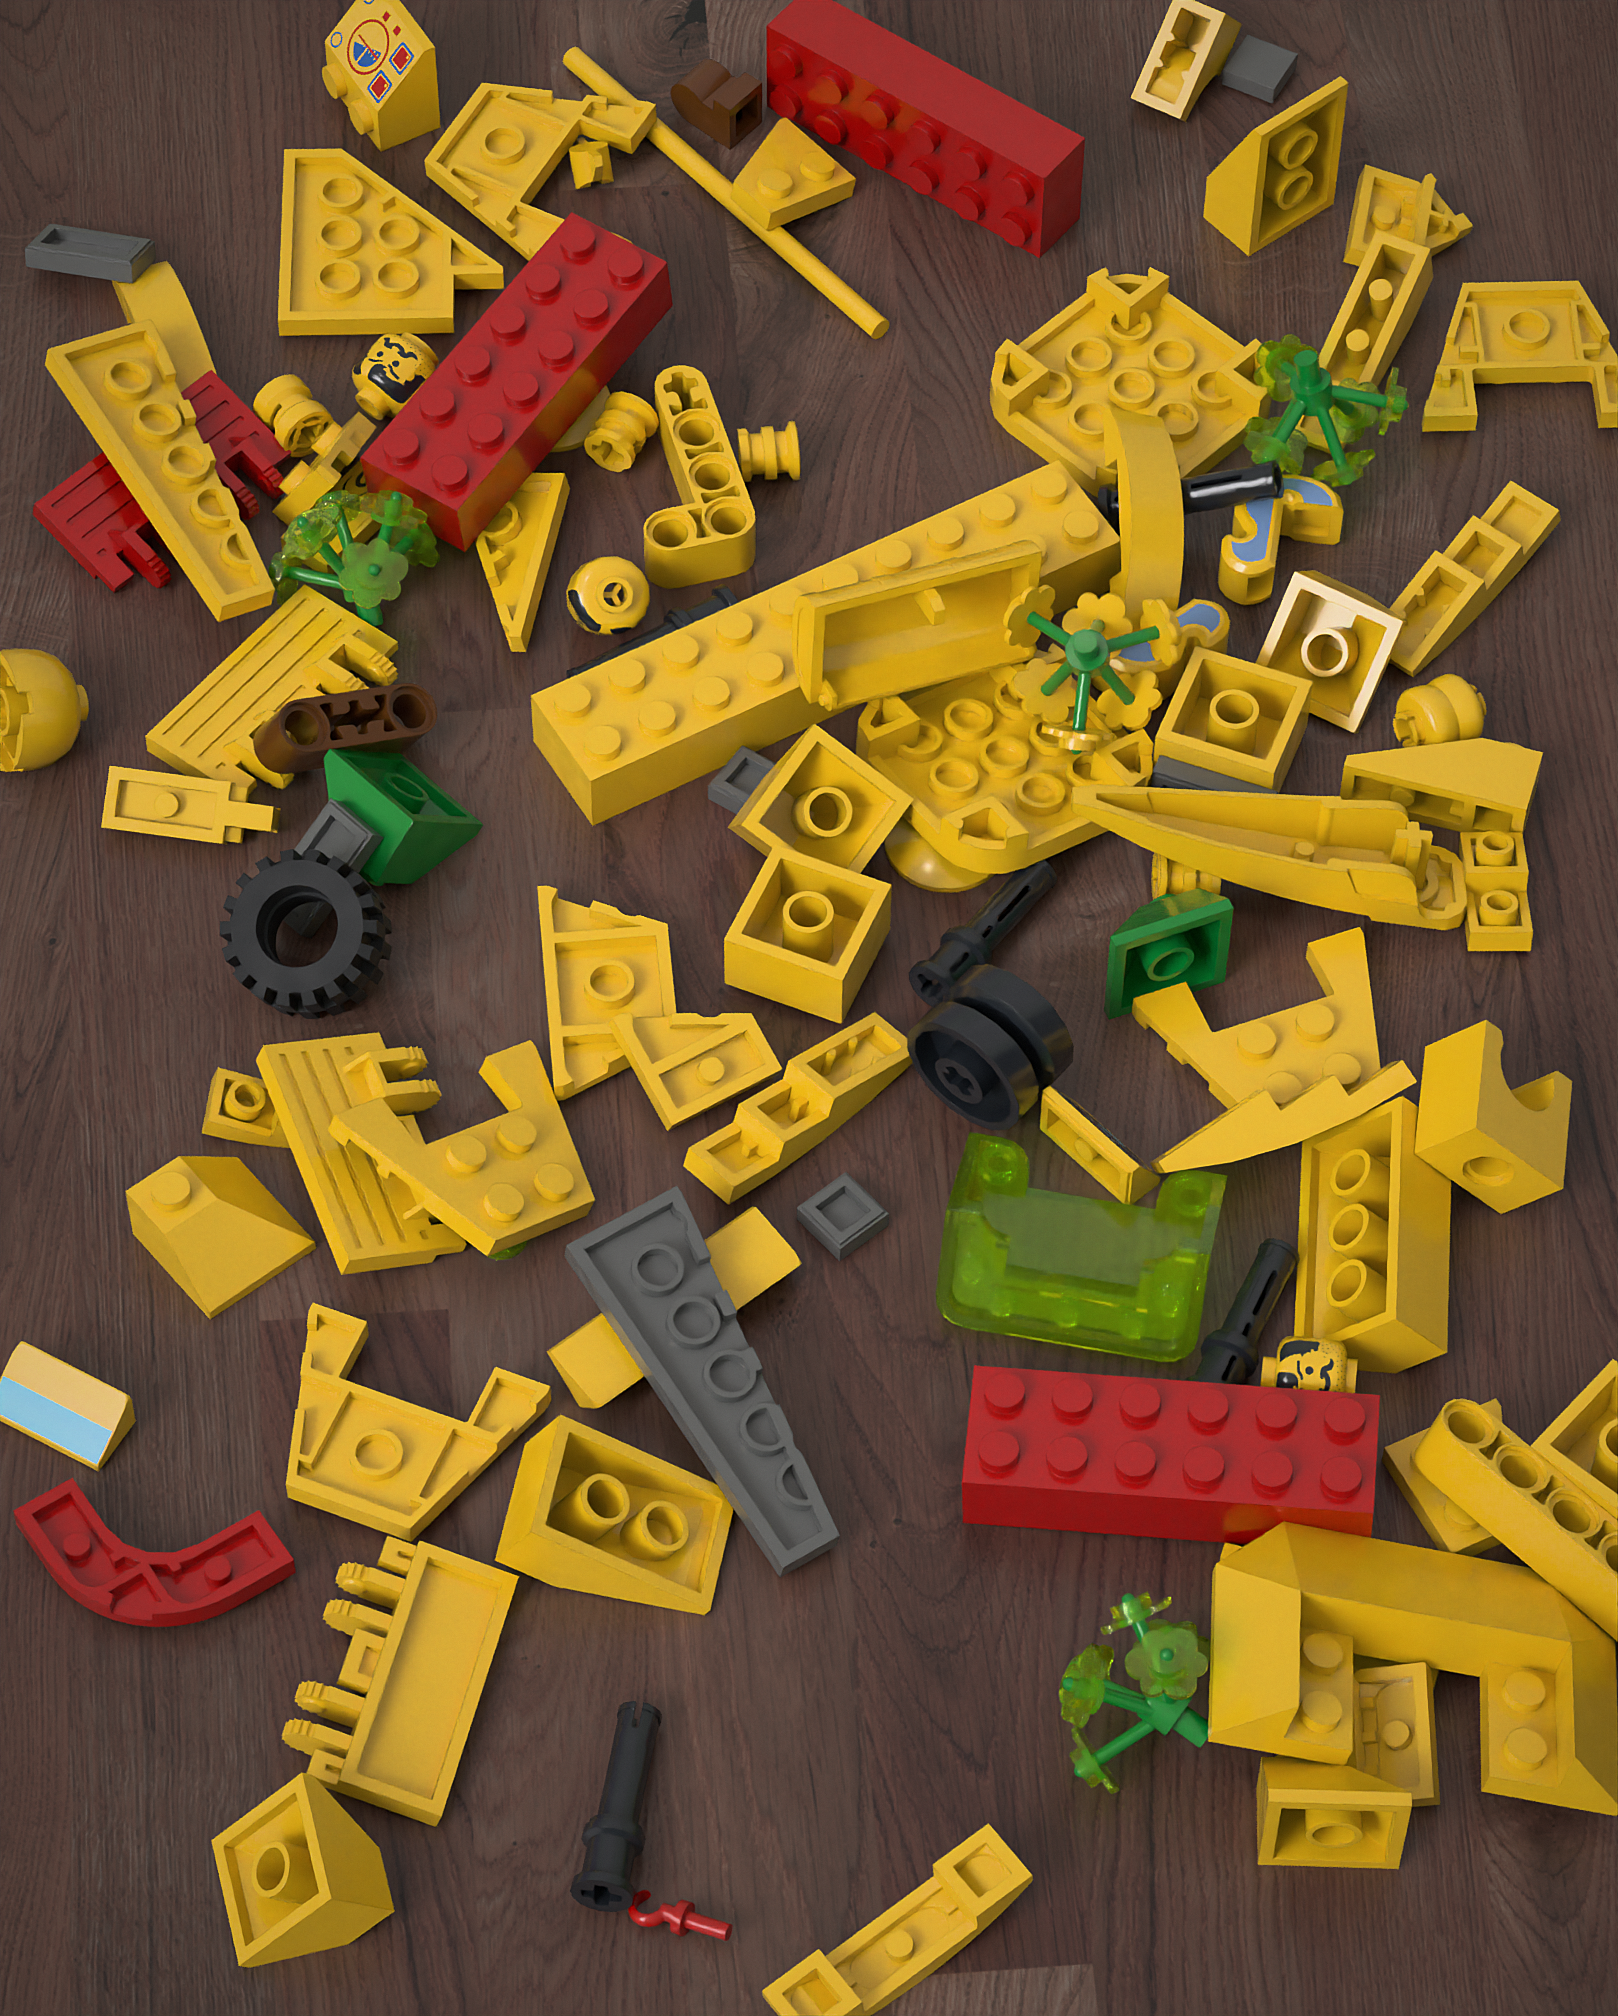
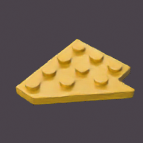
[278,148,504,336]

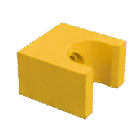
[1414,1020,1572,1214]

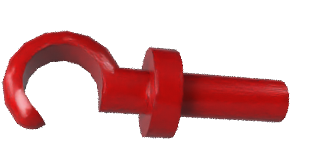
[628,1889,733,1941]

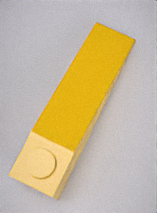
[1289,230,1433,454]

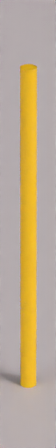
[563,47,890,339]

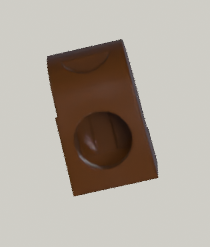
[670,59,762,150]

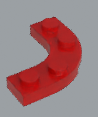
[13,1478,296,1627]

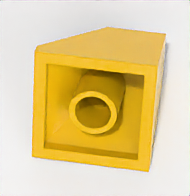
[1255,570,1406,734]
[728,724,914,874]
[125,1156,316,1320]
[1256,1754,1412,1869]
[211,1773,395,1968]

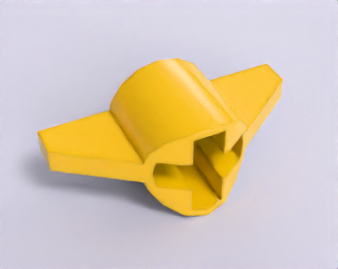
[569,137,614,189]

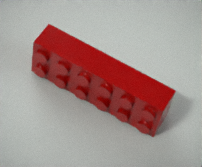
[766,0,1085,258]
[360,212,673,552]
[962,1365,1380,1544]

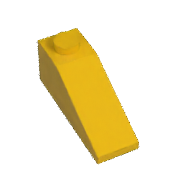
[1340,738,1543,834]

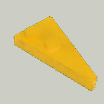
[475,473,570,652]

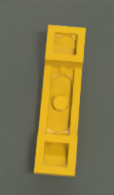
[112,261,217,393]
[1103,408,1184,632]
[762,1823,1033,2016]

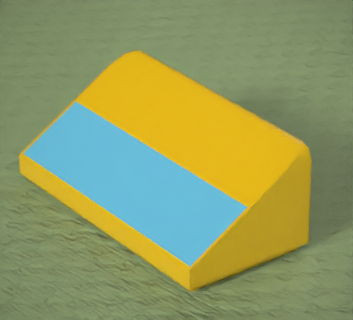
[0,1341,136,1472]

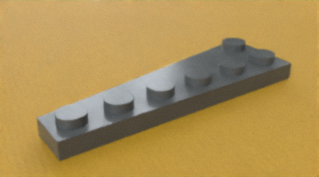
[564,1186,840,1578]

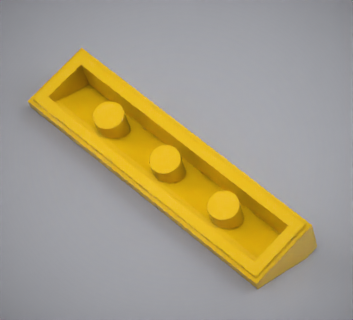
[546,1207,802,1409]

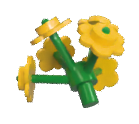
[1003,585,1182,755]

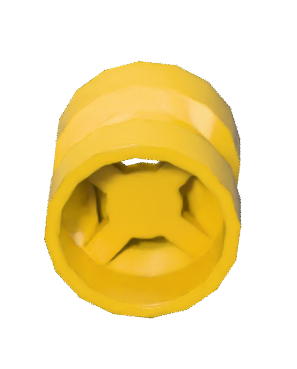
[253,375,334,457]

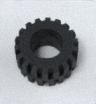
[220,849,392,1019]

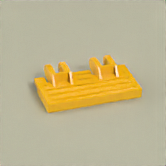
[145,584,398,794]
[256,1032,467,1275]
[282,1536,519,1827]

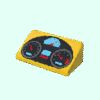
[1040,1085,1161,1207]

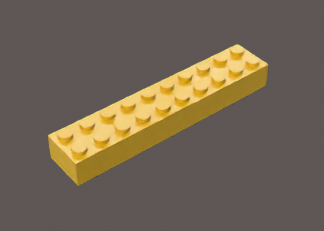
[531,460,1121,826]

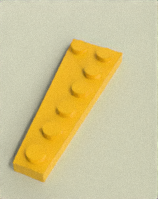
[45,318,275,622]

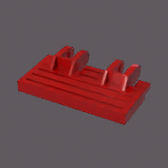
[32,370,291,593]

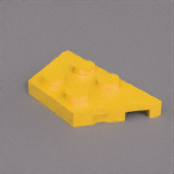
[537,885,676,1101]

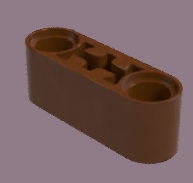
[253,683,437,774]

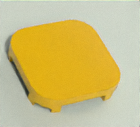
[990,267,1274,498]
[856,643,1154,874]

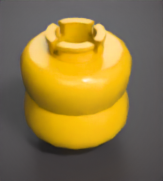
[1393,674,1487,748]

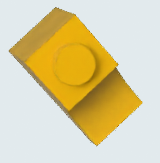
[1131,0,1242,122]

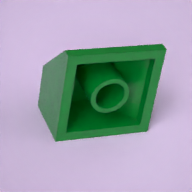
[323,749,484,886]
[1104,888,1234,1020]

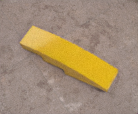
[1389,481,1561,677]
[683,1012,913,1205]
[1150,1060,1417,1174]

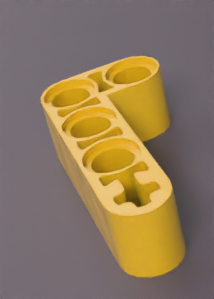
[643,365,756,589]

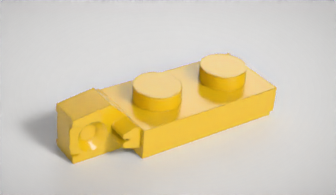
[101,766,281,845]

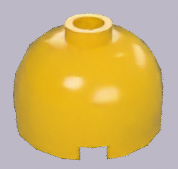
[0,648,89,772]

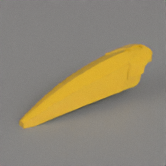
[1071,784,1468,930]

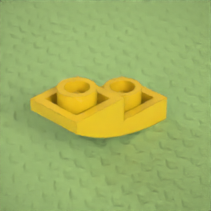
[1459,831,1533,951]
[202,1067,290,1148]

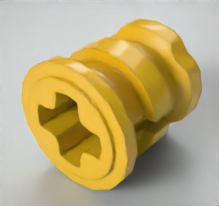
[584,391,659,472]
[737,421,801,482]
[1151,852,1221,900]

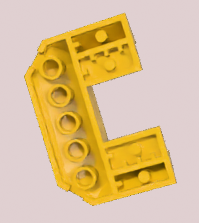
[1208,1521,1618,1816]

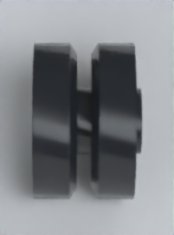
[907,964,1074,1130]

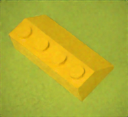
[1294,1096,1451,1373]

